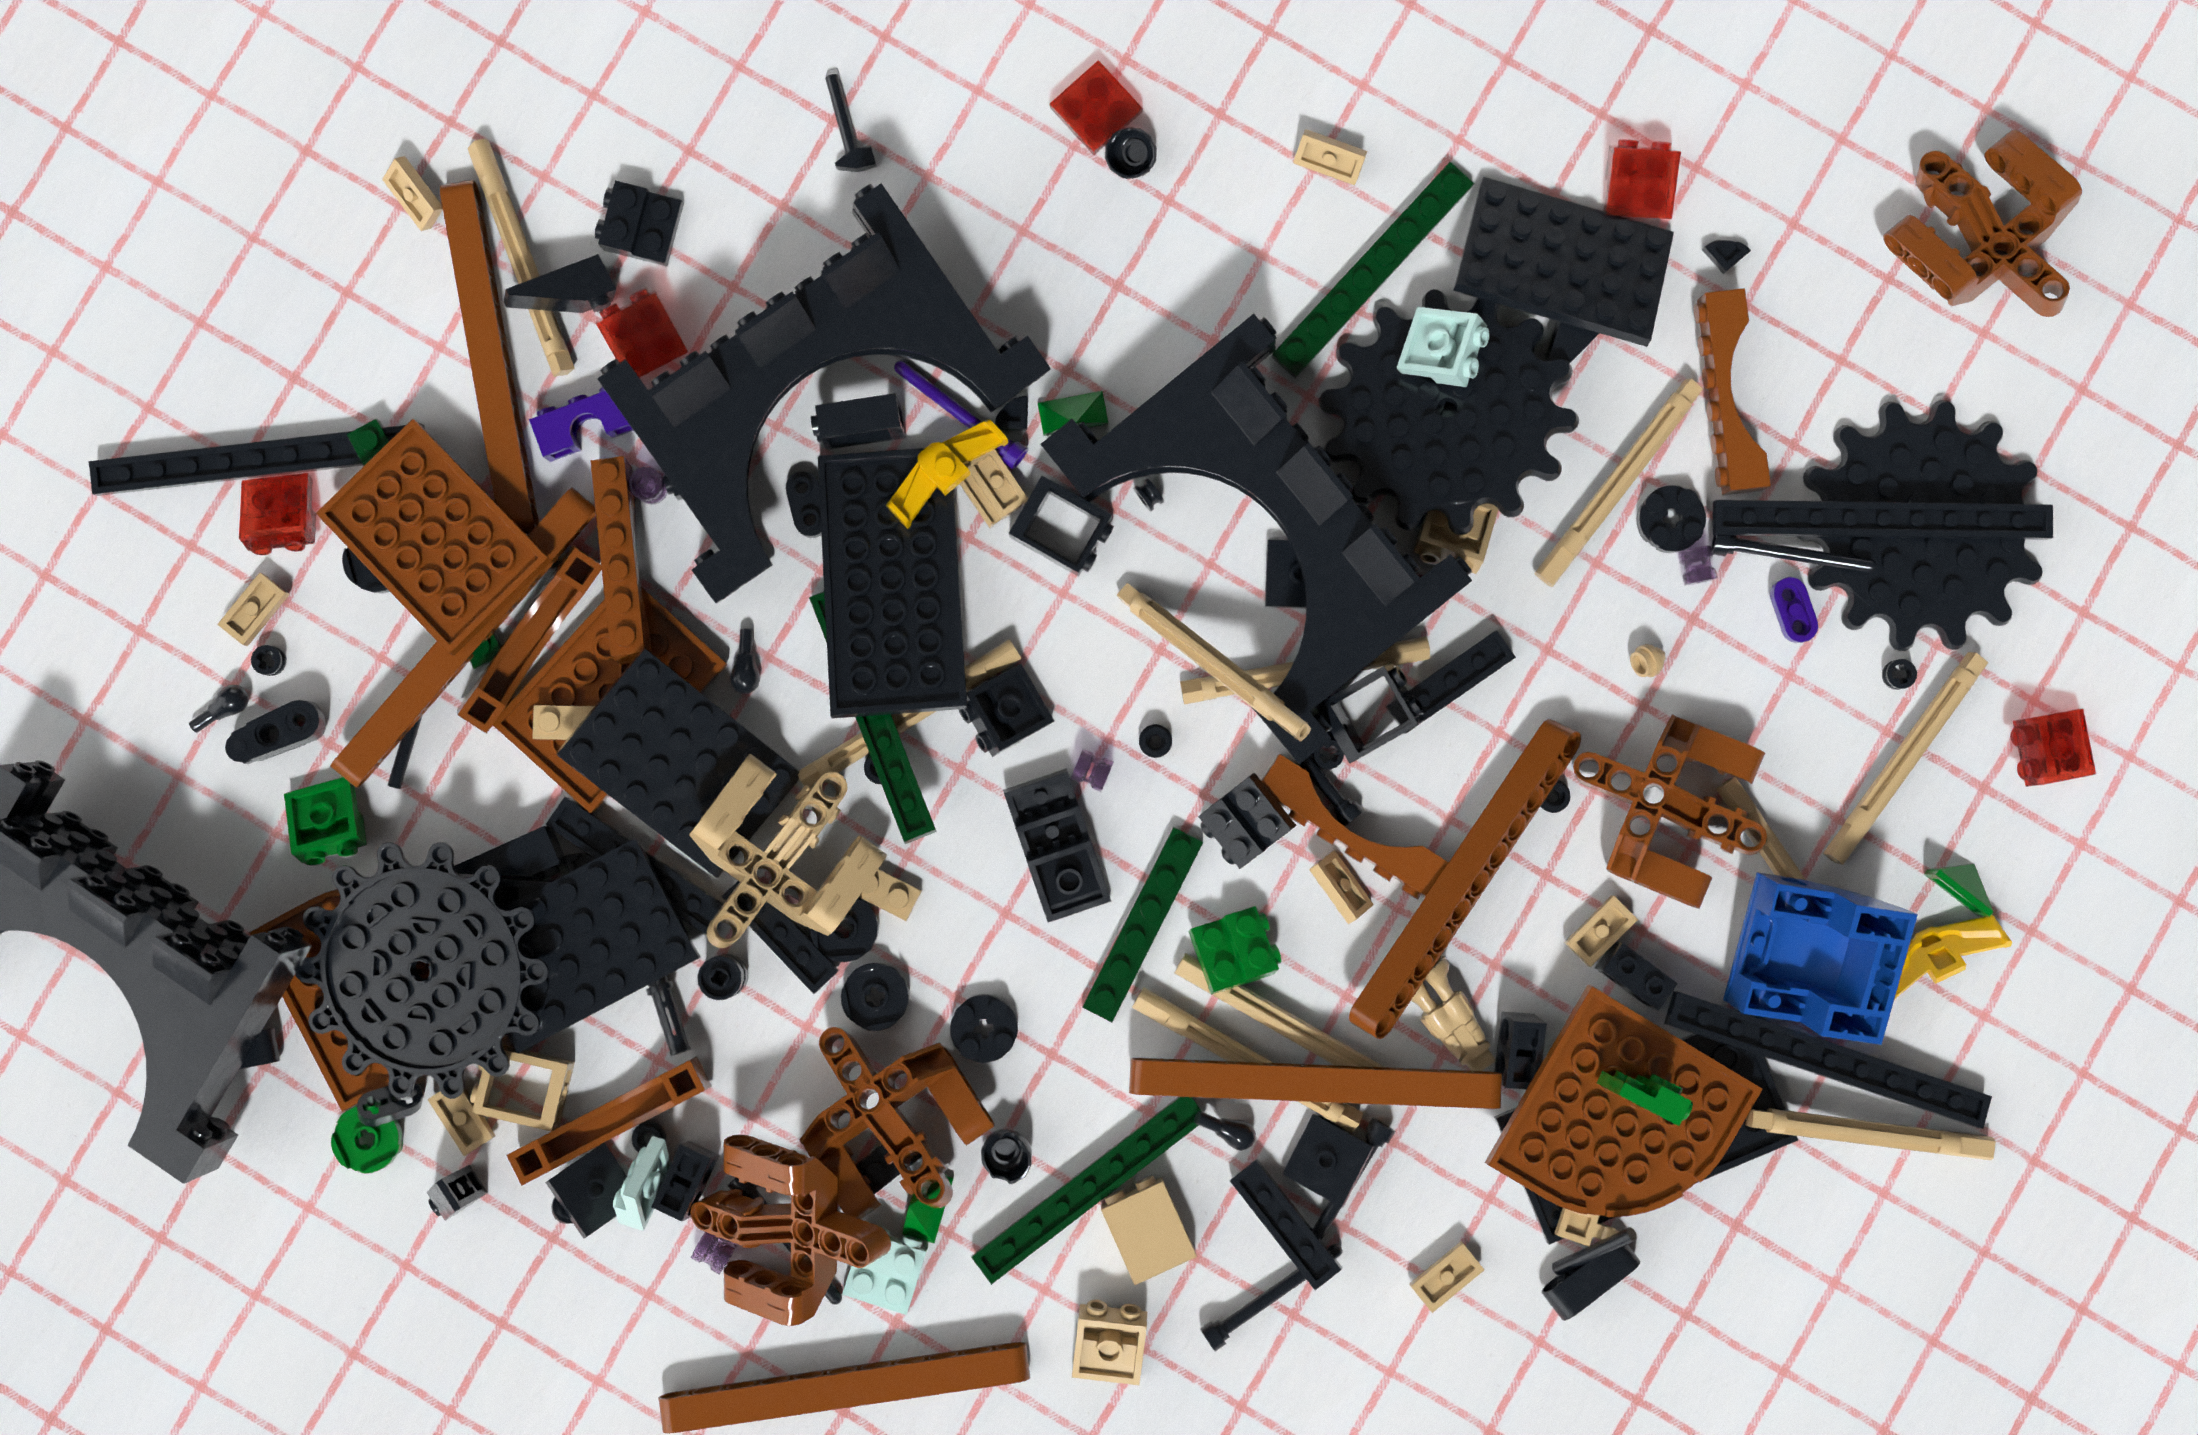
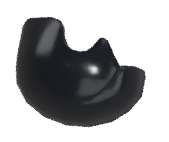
[1105,127,1157,179]
[981,1129,1032,1184]

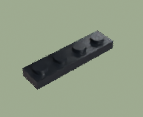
[1386,630,1516,734]
[721,881,840,994]
[1230,1159,1343,1291]

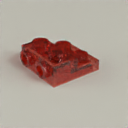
[1604,139,1681,219]
[596,288,688,378]
[239,473,316,555]
[2010,708,2096,787]

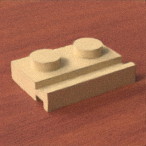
[960,449,1028,528]

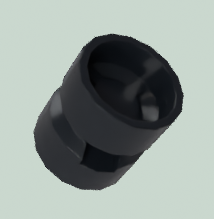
[697,954,748,1000]

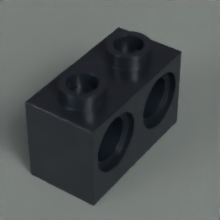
[1595,942,1678,1011]
[1494,1011,1547,1090]
[651,1141,720,1222]

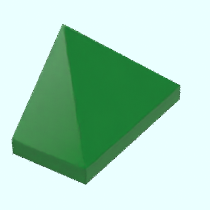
[1037,391,1109,436]
[1924,864,1994,917]
[902,1175,954,1243]

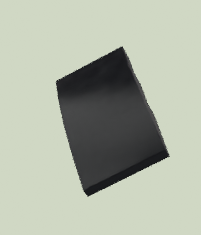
[1003,768,1111,923]

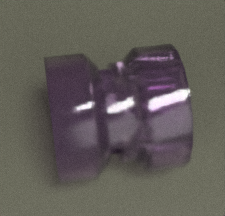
[629,467,667,505]
[1677,546,1718,586]
[1070,748,1114,792]
[690,1232,737,1275]

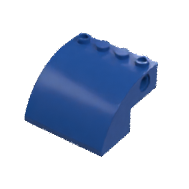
[1723,872,1918,1045]

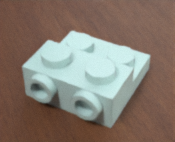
[1397,307,1489,387]
[613,1136,671,1231]
[842,1226,928,1315]

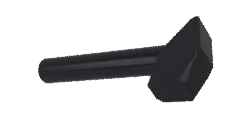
[825,74,877,172]

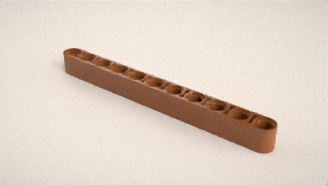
[440,179,539,534]
[330,487,596,788]
[1349,719,1581,1039]
[1129,1058,1502,1109]
[658,1342,1031,1434]

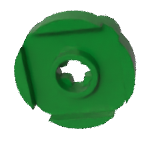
[331,1104,403,1174]

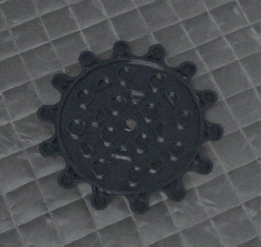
[1319,289,1579,535]
[1796,400,2043,651]
[295,842,549,1099]

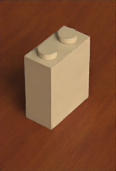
[1101,1175,1197,1285]

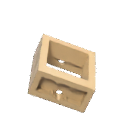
[470,1045,575,1132]

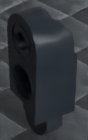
[225,700,326,764]

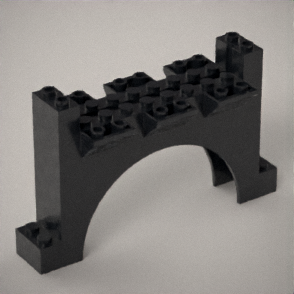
[597,183,1051,604]
[1040,314,1472,764]
[0,760,312,1184]

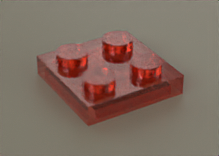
[1049,60,1143,155]

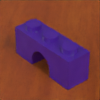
[529,387,634,462]

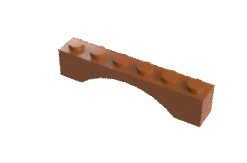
[1694,288,1771,495]
[590,456,652,664]
[457,545,602,734]
[1261,754,1449,900]
[506,1056,712,1186]

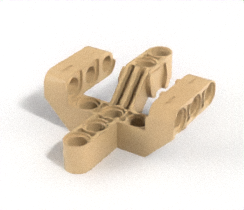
[689,754,887,948]

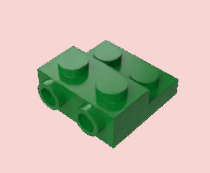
[284,777,367,866]
[1188,906,1281,995]
[1597,1070,1693,1126]

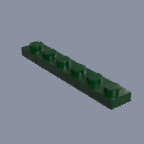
[1082,827,1203,1023]

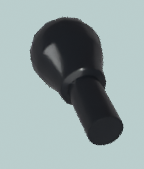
[730,629,760,694]
[189,685,249,733]
[1194,1111,1256,1151]

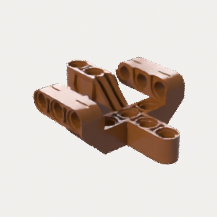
[1883,130,2082,317]
[1573,714,1767,909]
[799,1027,995,1219]
[690,1134,891,1326]

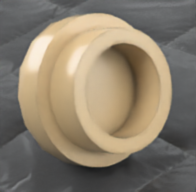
[1630,644,1666,678]

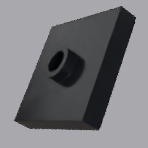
[1264,540,1306,609]
[1282,1114,1374,1208]
[545,1143,627,1239]

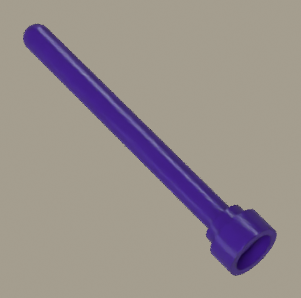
[894,361,1028,470]

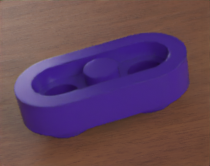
[1770,577,1818,643]

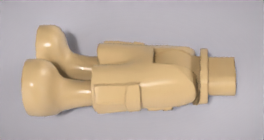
[1411,955,1496,1071]

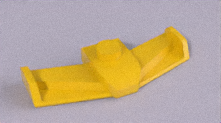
[886,419,1009,529]
[1894,915,2012,1000]

